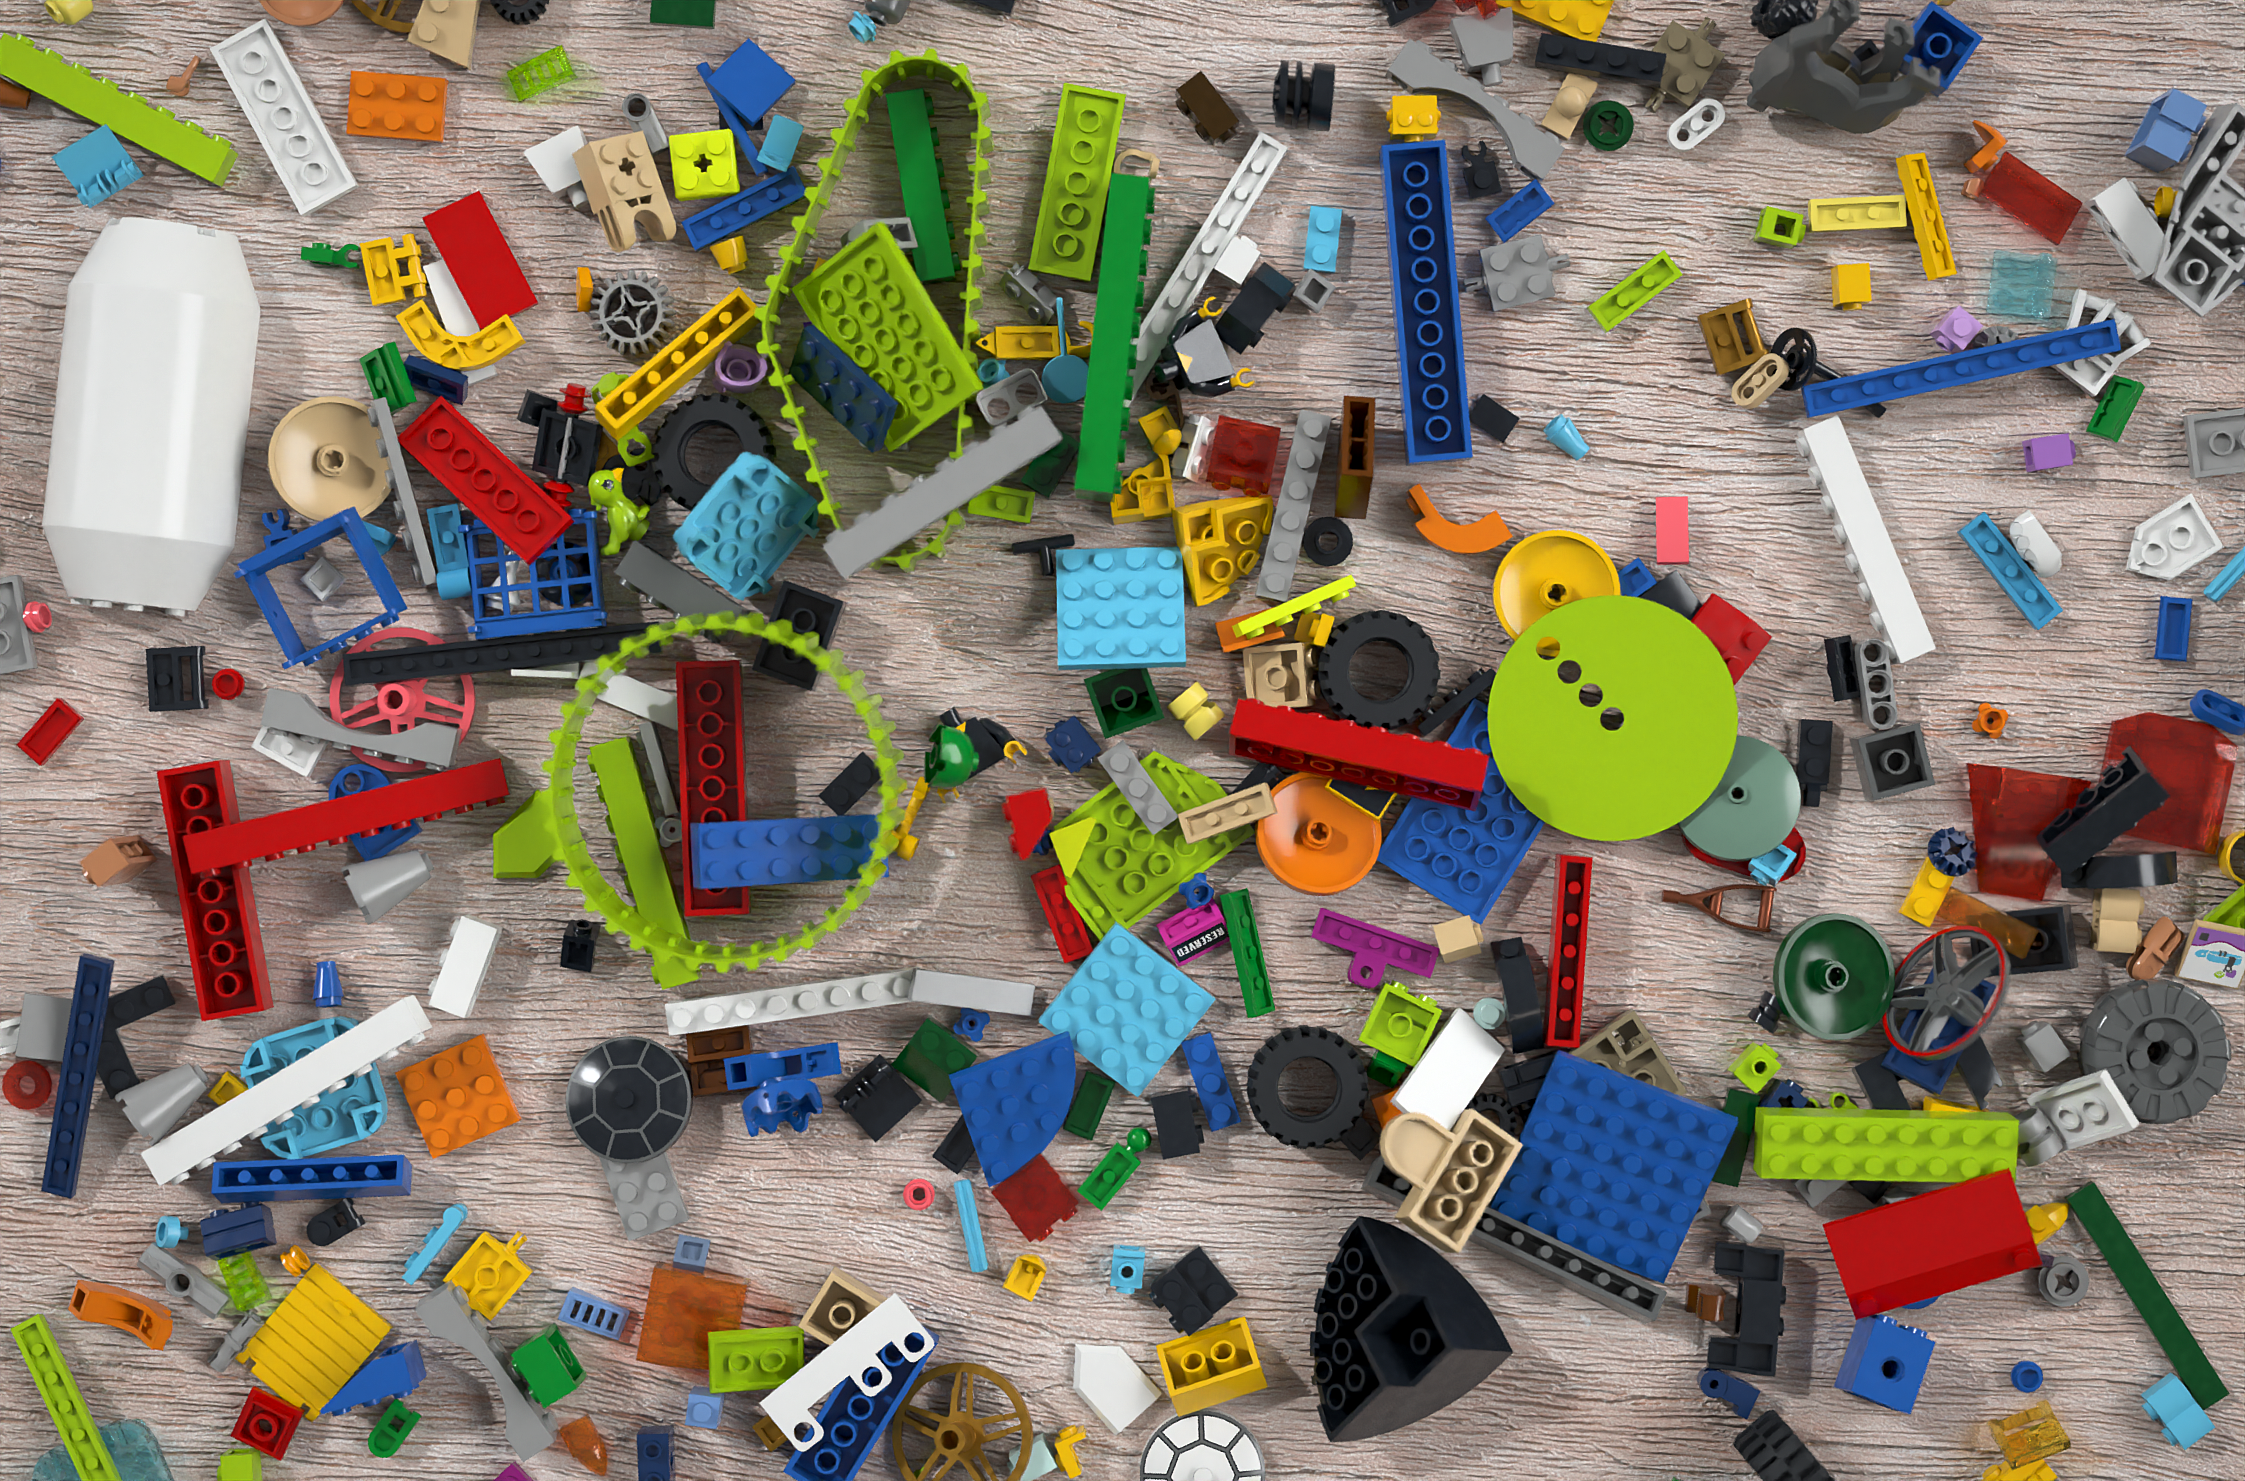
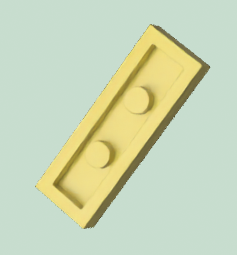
[1808,195,1907,233]

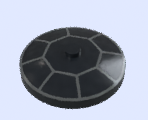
[566,1036,693,1163]

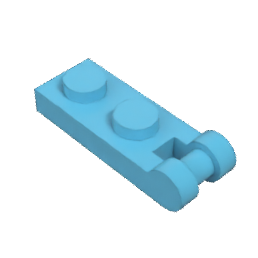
[402,1203,468,1285]

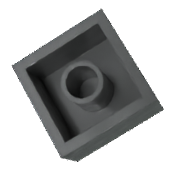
[1850,723,1935,801]

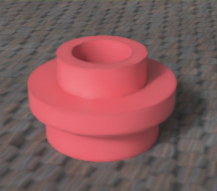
[23,601,52,633]
[903,1178,935,1210]

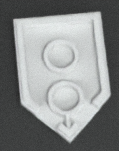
[2126,494,2224,580]
[1073,1344,1162,1435]

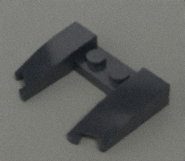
[1851,1036,2003,1110]

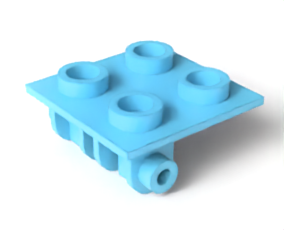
[52,124,144,208]

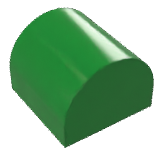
[1366,1049,1407,1088]

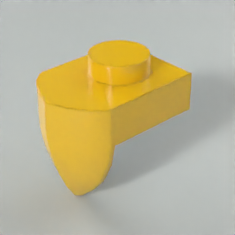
[1138,406,1182,454]
[1002,1254,1047,1302]

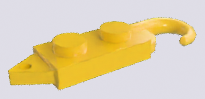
[975,321,1094,360]

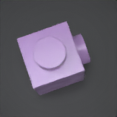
[1930,306,1983,354]

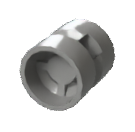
[2014,1107,2063,1167]

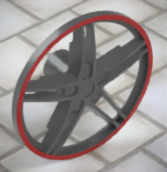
[1882,925,2010,1060]

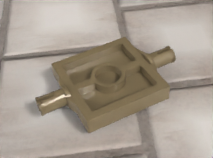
[1644,17,1725,113]

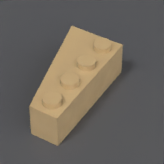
[407,0,481,71]

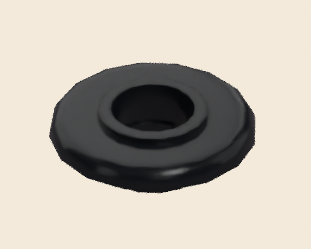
[1303,517,1353,567]

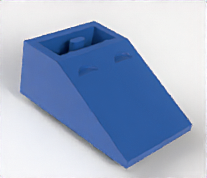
[320,1340,427,1416]

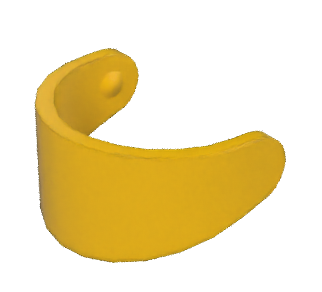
[2217,830,2245,884]

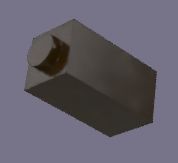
[1174,71,1239,146]

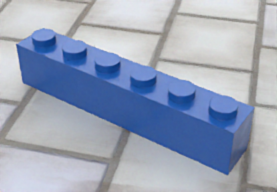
[211,1155,412,1203]

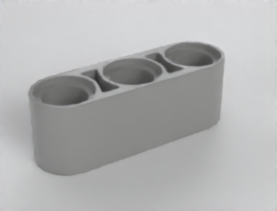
[1853,639,1897,729]

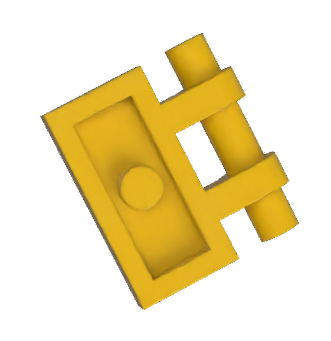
[359,234,428,307]

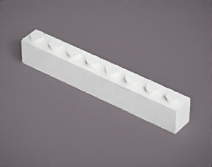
[1796,415,1936,664]
[665,966,919,1036]

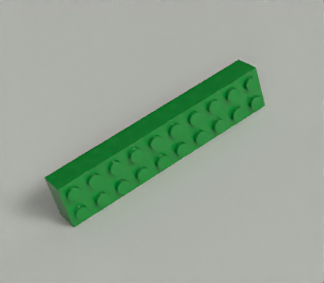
[1074,173,1156,502]

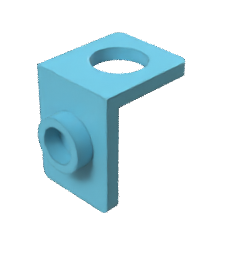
[756,114,804,172]

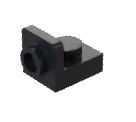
[560,919,601,973]

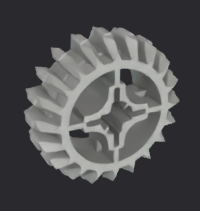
[590,270,676,356]

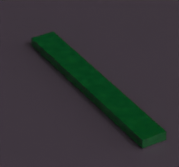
[2064,1181,2230,1411]

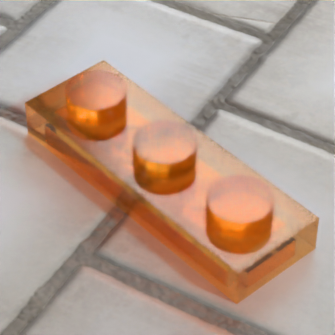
[1936,886,2039,959]

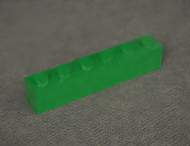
[886,88,961,286]

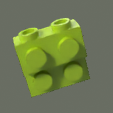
[1357,980,1443,1067]

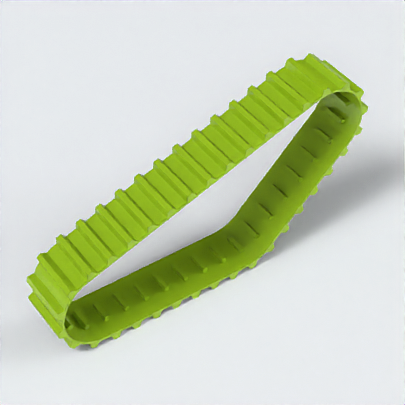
[754,48,994,573]

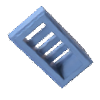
[558,1287,631,1340]

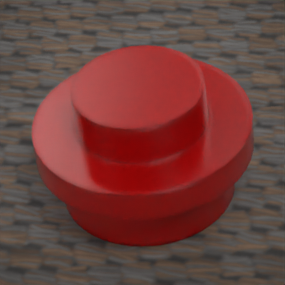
[212,668,245,700]

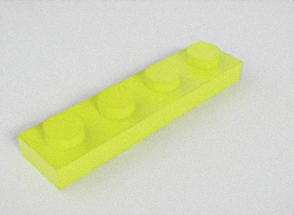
[1232,574,1356,640]

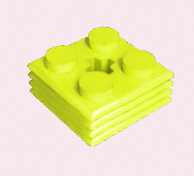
[669,129,740,201]

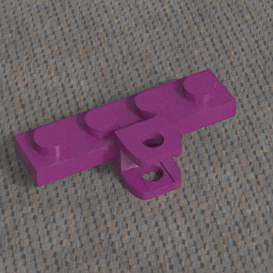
[1310,907,1440,989]

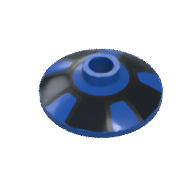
[536,542,592,605]

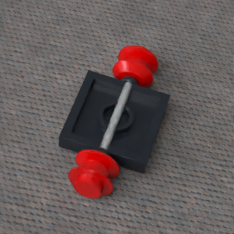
[532,383,603,510]

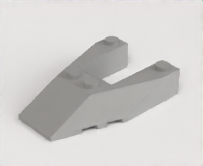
[2152,102,2245,317]

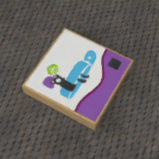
[2174,919,2245,989]

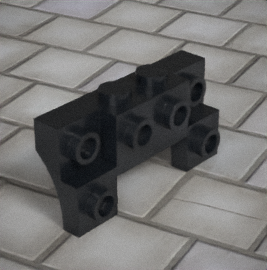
[1706,1241,1786,1377]

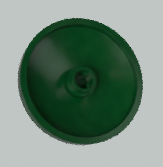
[1773,913,1895,1040]

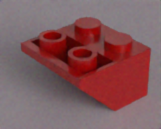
[1002,786,1053,860]

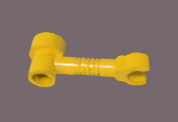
[891,776,931,862]

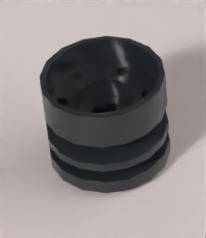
[1272,60,1335,131]

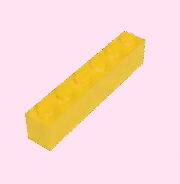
[594,287,760,441]

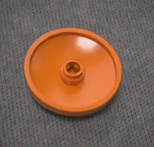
[1255,772,1382,896]

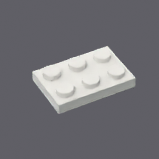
[2027,1069,2140,1153]

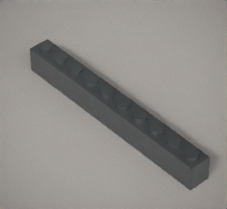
[1361,1156,1667,1324]

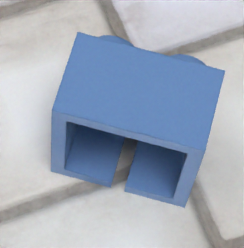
[2124,88,2208,173]

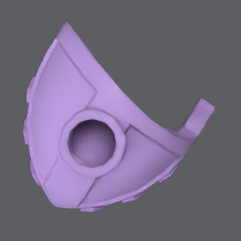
[712,341,768,394]

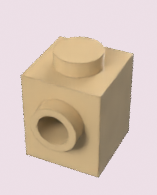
[1433,915,1484,964]

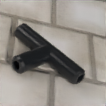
[1012,533,1075,576]

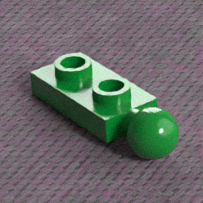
[1077,1127,1152,1211]

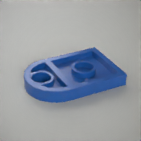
[329,764,423,861]

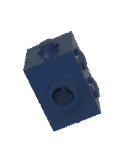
[1044,715,1102,773]

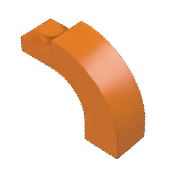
[1405,484,1513,555]
[68,1280,173,1351]

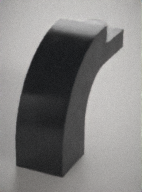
[2061,851,2178,889]
[1490,937,1544,1054]

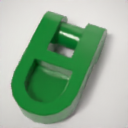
[368,1399,422,1458]

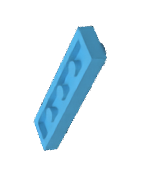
[1957,512,2063,630]

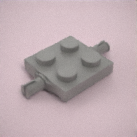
[1463,234,1570,312]

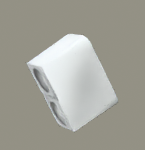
[977,369,1048,429]

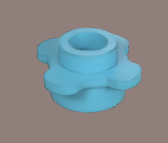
[847,11,876,44]
[978,358,1010,389]

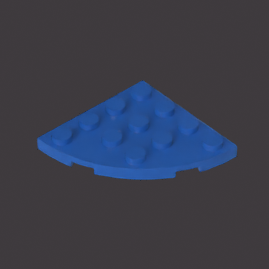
[949,1031,1076,1187]

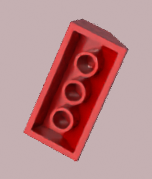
[1690,593,1772,686]

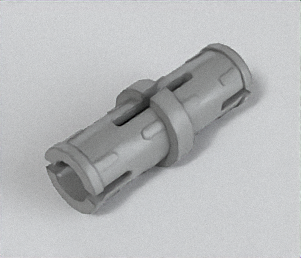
[208,1311,264,1372]

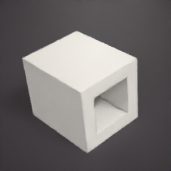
[1213,236,1261,289]

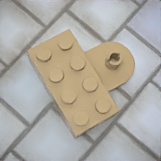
[1380,1109,1523,1253]

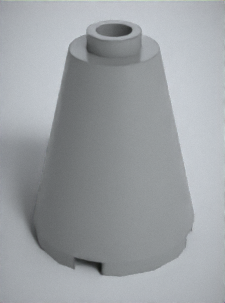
[341,849,434,925]
[115,1063,209,1146]

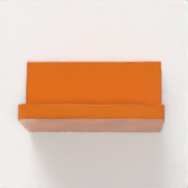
[1215,607,1285,653]

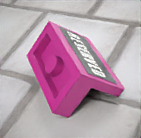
[1156,897,1230,967]

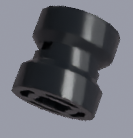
[1747,991,1786,1034]

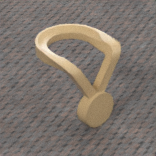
[1113,149,1160,184]

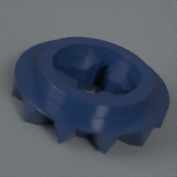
[1927,827,1978,877]

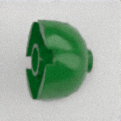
[923,724,979,789]

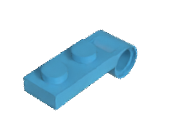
[426,503,472,601]

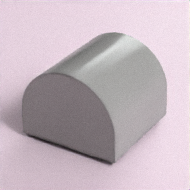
[1291,269,1336,313]
[1719,1204,1763,1244]

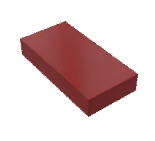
[16,698,85,766]

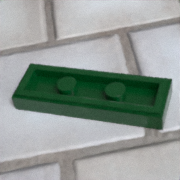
[1711,1087,1760,1188]

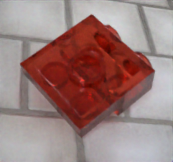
[1206,415,1281,497]
[991,1152,1080,1243]

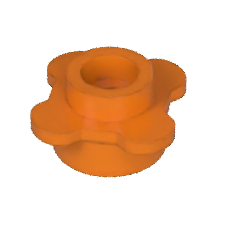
[1972,703,2008,739]

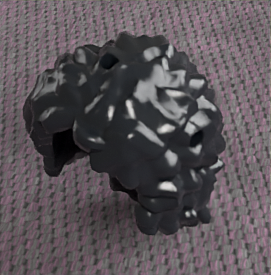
[1750,0,1819,40]

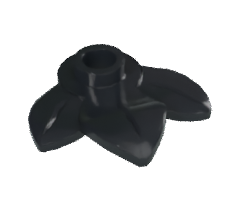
[602,448,661,506]

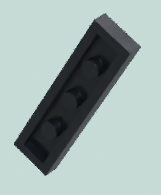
[1535,33,1667,88]

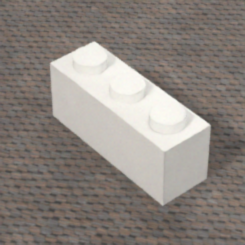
[2084,177,2165,281]
[428,914,503,1018]

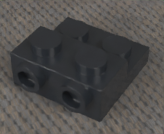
[1149,1244,1238,1336]

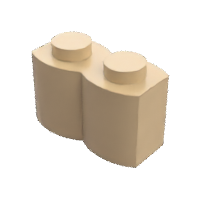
[2090,888,2144,953]

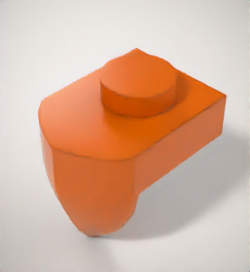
[1964,120,2008,174]

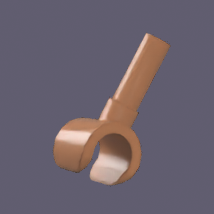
[166,55,202,96]
[1961,178,2008,199]

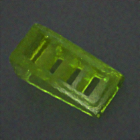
[507,45,578,102]
[217,1251,272,1312]

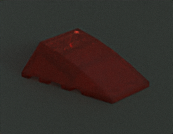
[1966,763,2092,901]

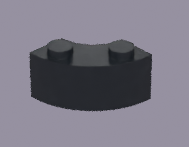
[1214,262,1294,355]

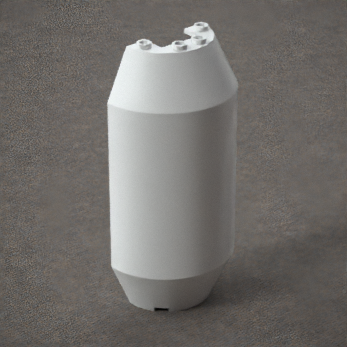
[42,217,261,616]

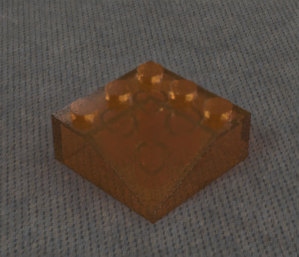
[636,1261,751,1370]

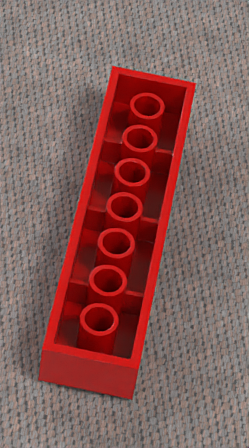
[675,660,751,916]
[1228,698,1489,812]
[156,760,274,1022]

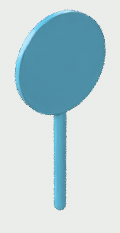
[1041,297,1089,403]

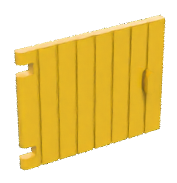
[235,1262,393,1423]

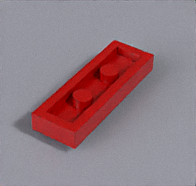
[1030,864,1093,964]

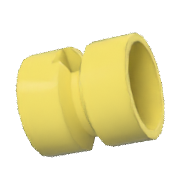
[1167,681,1225,741]

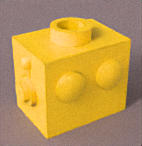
[1386,95,1441,143]

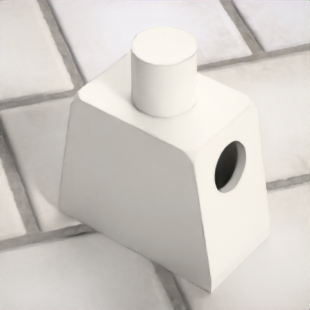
[523,125,589,208]

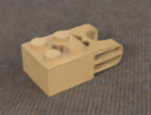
[572,131,676,253]

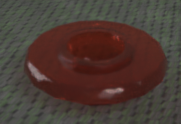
[2,1060,52,1110]

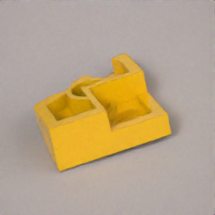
[1110,454,1175,525]

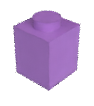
[2022,433,2076,473]

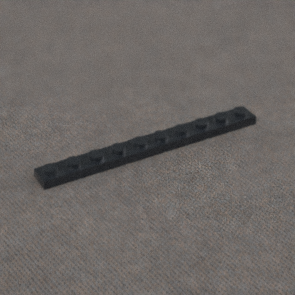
[343,621,663,687]

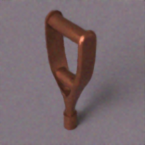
[1661,884,1777,933]

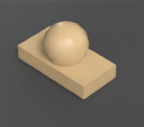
[1540,73,1599,141]

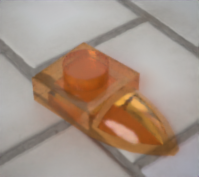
[558,1413,608,1477]

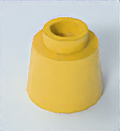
[710,235,749,274]

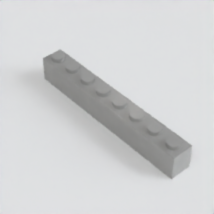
[823,405,1062,580]

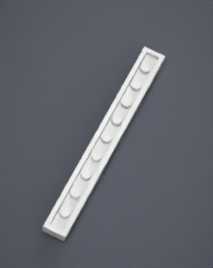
[1125,132,1288,407]

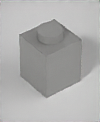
[2015,1020,2071,1073]

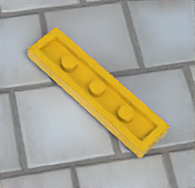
[1896,152,1957,281]

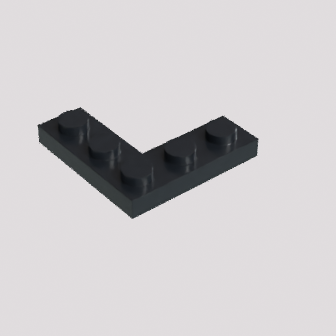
[97,974,176,1099]

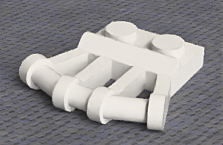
[2052,289,2151,397]

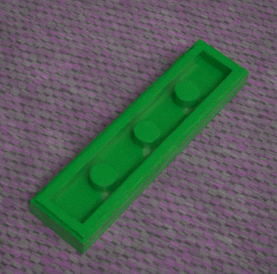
[1220,888,1275,1018]

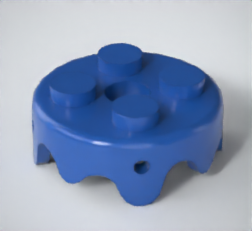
[742,1077,823,1137]

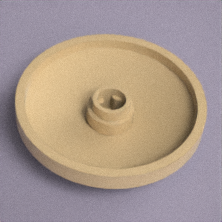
[267,396,391,522]

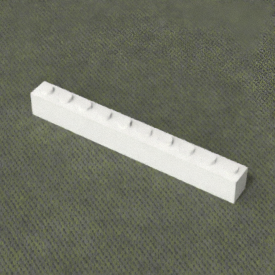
[141,995,433,1186]

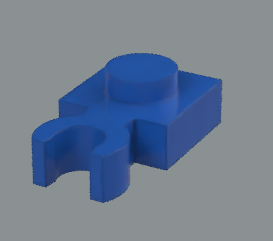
[262,508,305,566]
[1617,557,1658,598]

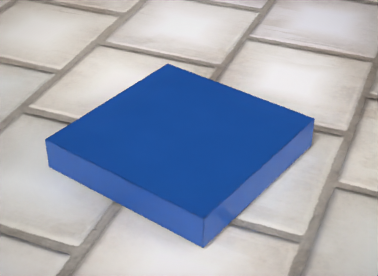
[705,38,796,127]

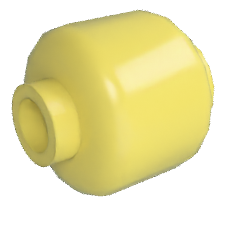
[44,0,93,25]

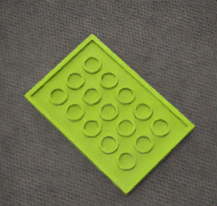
[792,221,984,452]

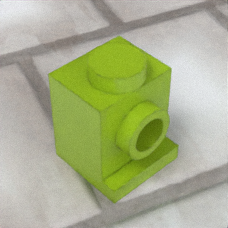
[1753,206,1806,249]

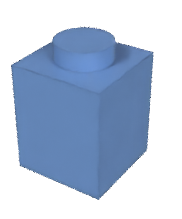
[685,1386,725,1429]

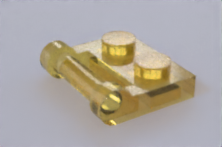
[1987,1399,2071,1470]

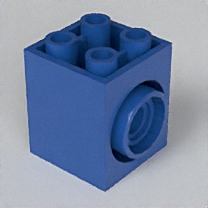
[1834,1314,1936,1415]

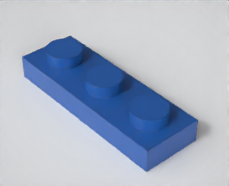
[1181,1032,1241,1132]

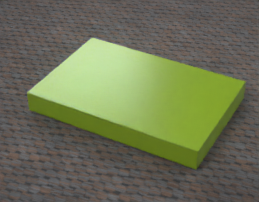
[708,1326,804,1394]

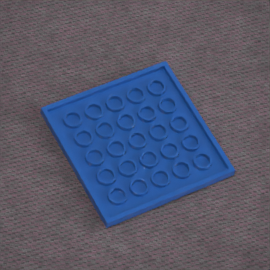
[1489,1050,1738,1284]

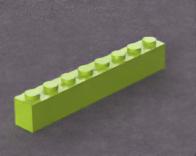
[0,33,239,187]
[587,736,703,990]

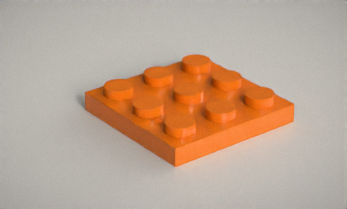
[395,1033,522,1159]

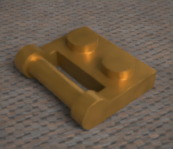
[1697,298,1770,376]

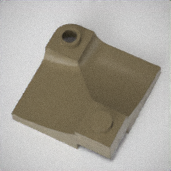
[1567,1008,1687,1096]

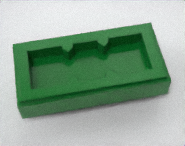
[2086,375,2145,443]

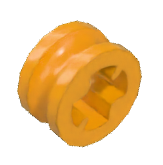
[280,1245,311,1277]

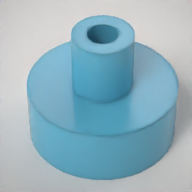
[156,1216,189,1248]

